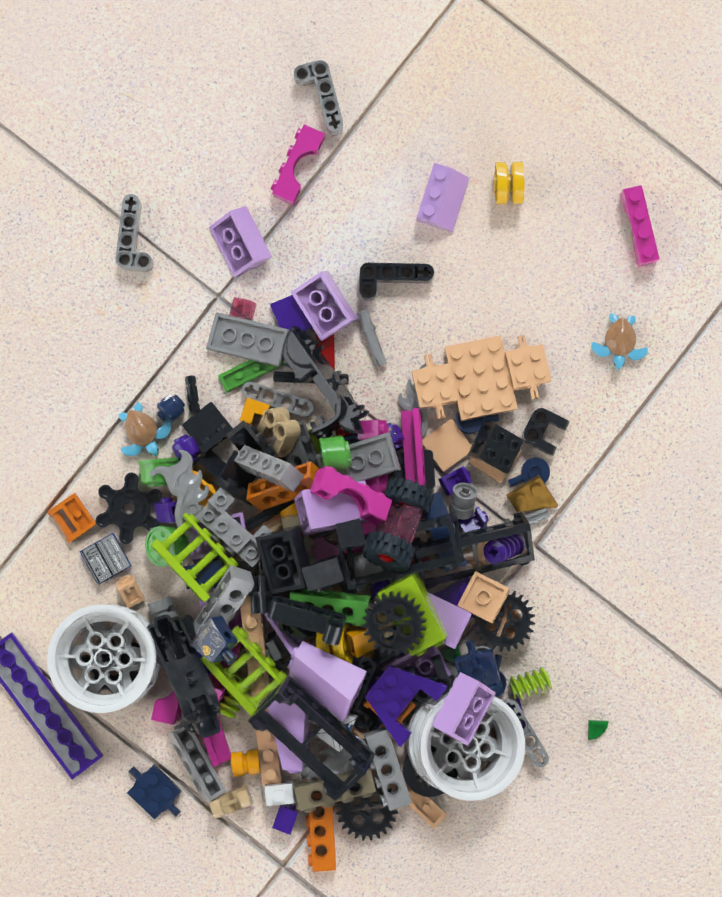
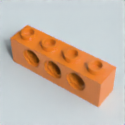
[246,461,320,511]
[306,791,336,872]

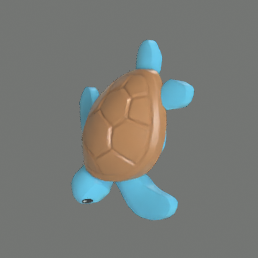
[591,313,648,370]
[119,402,171,456]

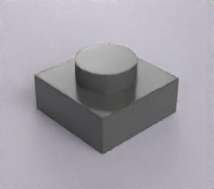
[265,640,283,662]

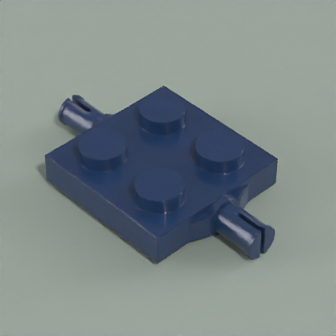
[454,640,502,690]
[127,764,182,820]

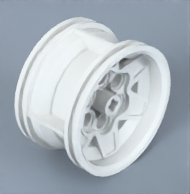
[47,605,161,713]
[406,688,525,801]

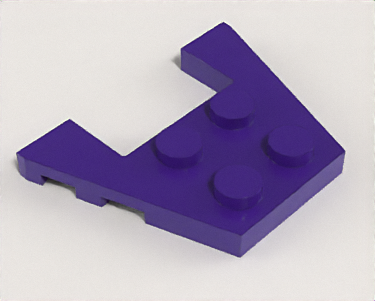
[365,665,448,747]

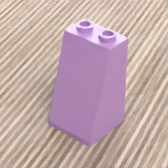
[294,480,368,536]
[428,593,472,649]
[288,641,367,722]
[268,700,311,774]

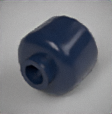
[156,394,185,422]

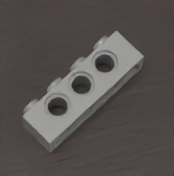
[234,445,304,492]
[193,565,254,635]
[362,726,412,811]
[167,727,226,802]

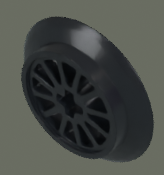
[403,745,458,797]

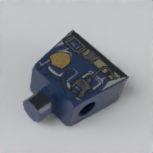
[190,616,237,665]

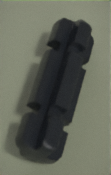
[185,375,200,413]

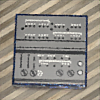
[79,533,132,585]

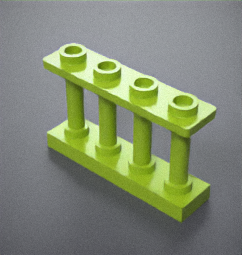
[150,513,239,603]
[201,626,287,716]

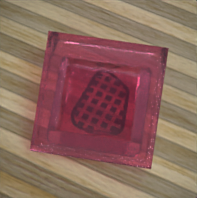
[229,297,256,321]

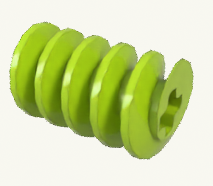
[510,667,552,701]
[219,674,251,718]

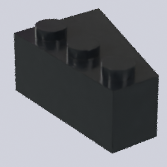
[302,554,345,593]

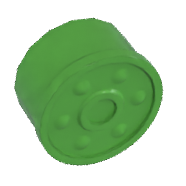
[319,435,352,475]
[138,457,179,487]
[145,525,189,567]

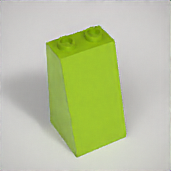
[378,572,448,657]

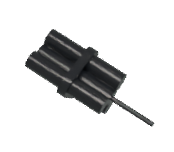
[248,555,274,614]

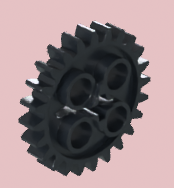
[362,590,427,656]
[472,591,535,652]
[336,782,398,841]

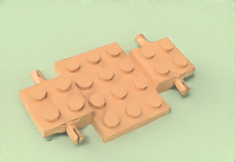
[412,335,552,421]

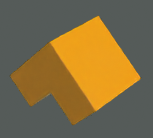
[239,398,271,425]
[346,624,376,658]

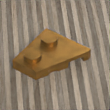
[506,475,559,512]

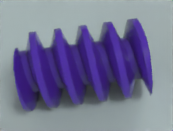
[483,534,525,564]

